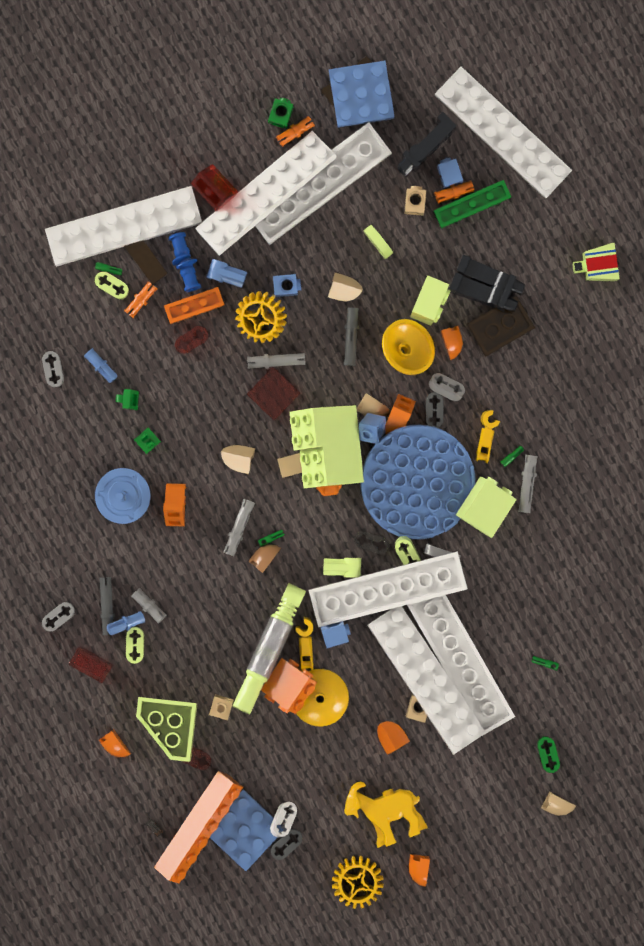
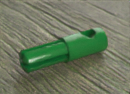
[95,262,122,275]
[500,446,524,468]
[258,530,284,547]
[532,656,559,671]

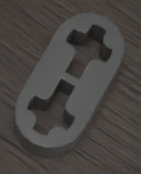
[426,392,443,428]
[271,829,302,860]

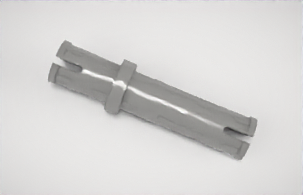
[247,353,305,369]
[518,455,538,513]
[223,499,255,556]

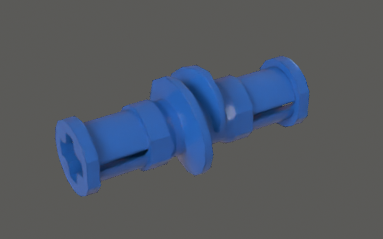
[169,232,201,292]

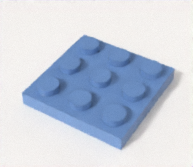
[329,61,394,128]
[210,789,284,871]

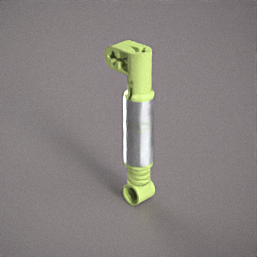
[232,583,306,715]

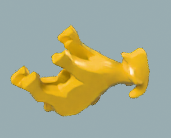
[344,782,428,848]

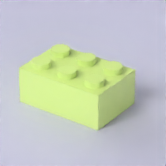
[410,275,450,326]

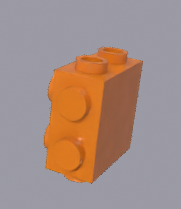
[261,658,317,714]

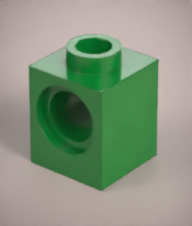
[268,98,294,129]

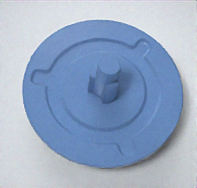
[95,468,151,524]

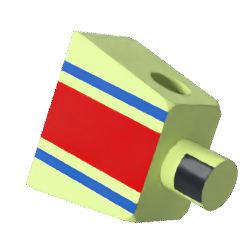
[573,243,620,281]

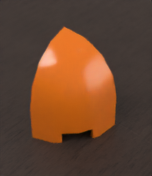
[441,326,463,360]
[377,721,410,755]
[99,729,131,757]
[409,854,430,887]

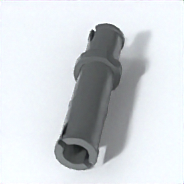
[344,308,360,366]
[99,577,115,635]

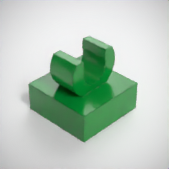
[116,389,139,410]
[134,427,161,454]

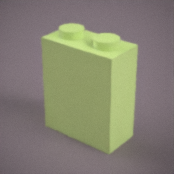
[456,476,517,538]

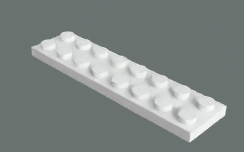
[435,67,572,199]
[255,122,392,245]
[195,131,337,256]
[45,186,202,267]
[309,551,468,627]
[407,595,515,736]
[367,606,486,755]

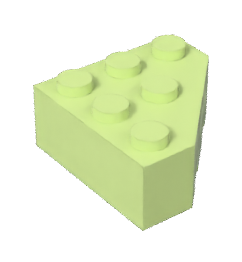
[136,697,197,762]

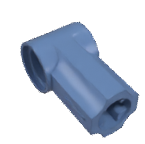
[206,259,247,288]

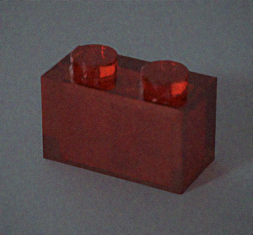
[191,164,238,212]
[68,646,114,683]

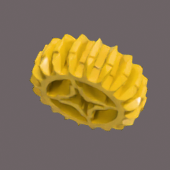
[235,291,287,343]
[332,856,384,909]

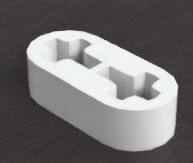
[270,802,297,837]

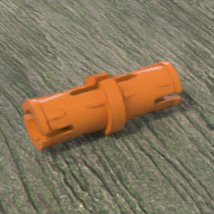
[276,116,315,147]
[434,180,474,204]
[124,281,157,318]

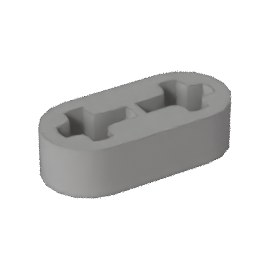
[42,351,64,387]
[429,373,465,401]
[424,544,461,558]
[42,602,75,631]

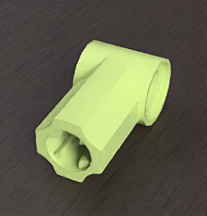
[323,558,361,578]

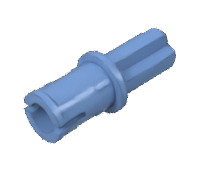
[84,348,117,383]
[107,611,145,635]

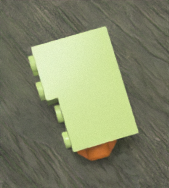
[290,405,364,496]

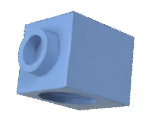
[437,158,463,189]
[273,274,301,297]
[359,413,386,444]
[321,621,351,648]

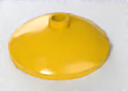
[382,319,435,375]
[296,669,349,726]

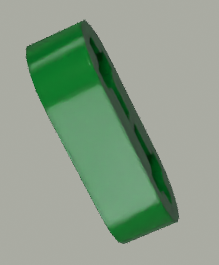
[537,736,560,773]

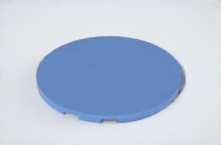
[360,424,476,539]

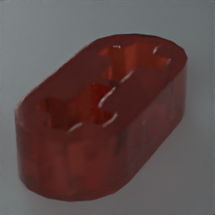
[175,326,208,354]
[181,747,211,770]

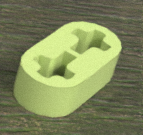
[363,225,393,259]
[95,272,129,299]
[395,536,421,565]
[126,627,144,664]

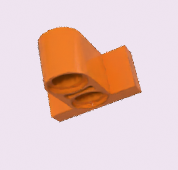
[385,394,416,434]
[163,483,186,527]

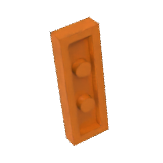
[164,287,225,324]

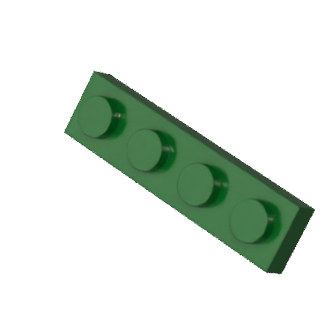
[433,180,511,229]

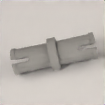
[131,588,167,624]

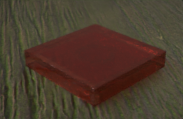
[247,367,301,421]

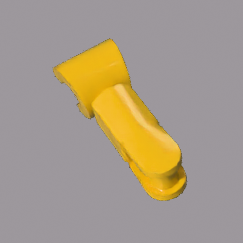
[475,410,500,463]
[295,617,313,671]

